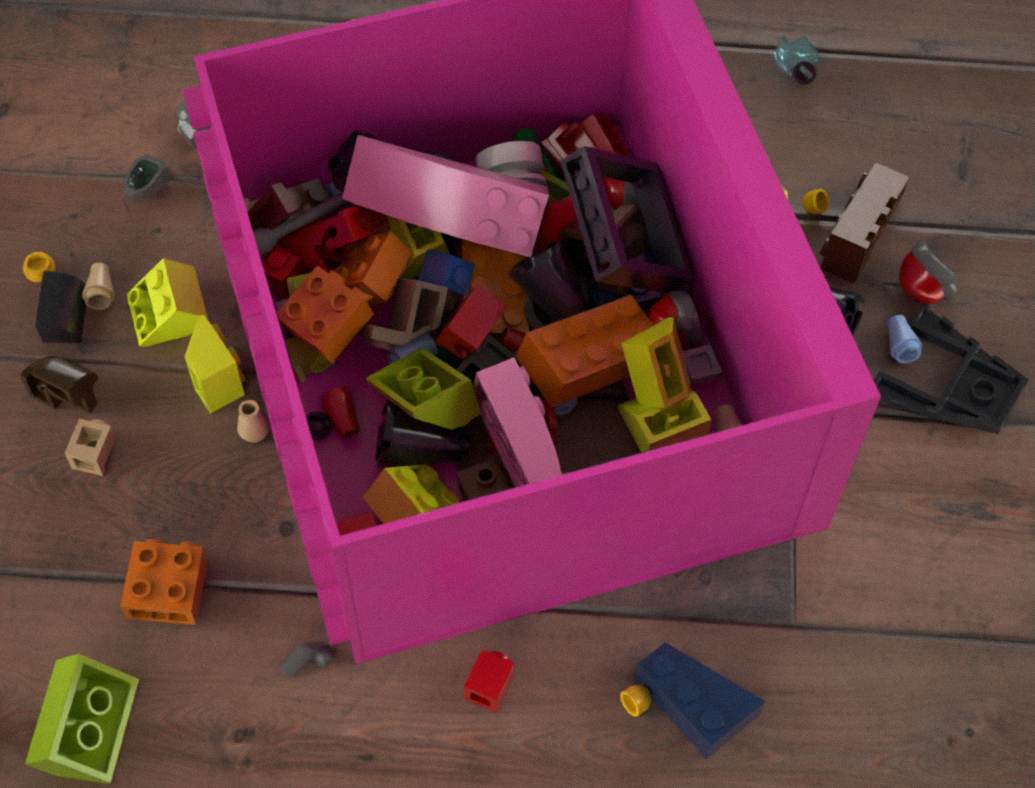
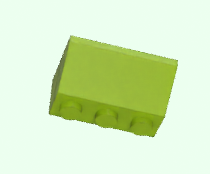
[365,347,482,430]
[25,654,139,784]

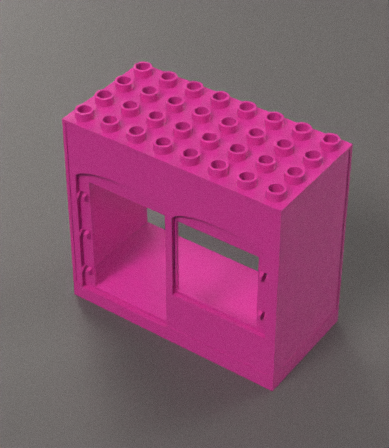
[182,0,881,664]

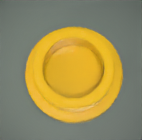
[23,252,56,282]

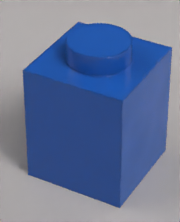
[418,250,475,296]

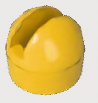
[802,189,829,214]
[620,684,652,717]

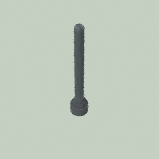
[253,192,351,256]

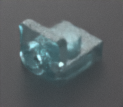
[774,36,821,76]

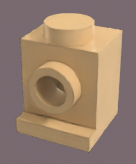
[65,419,116,476]

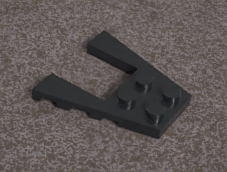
[873,302,1029,434]

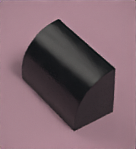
[35,271,86,343]

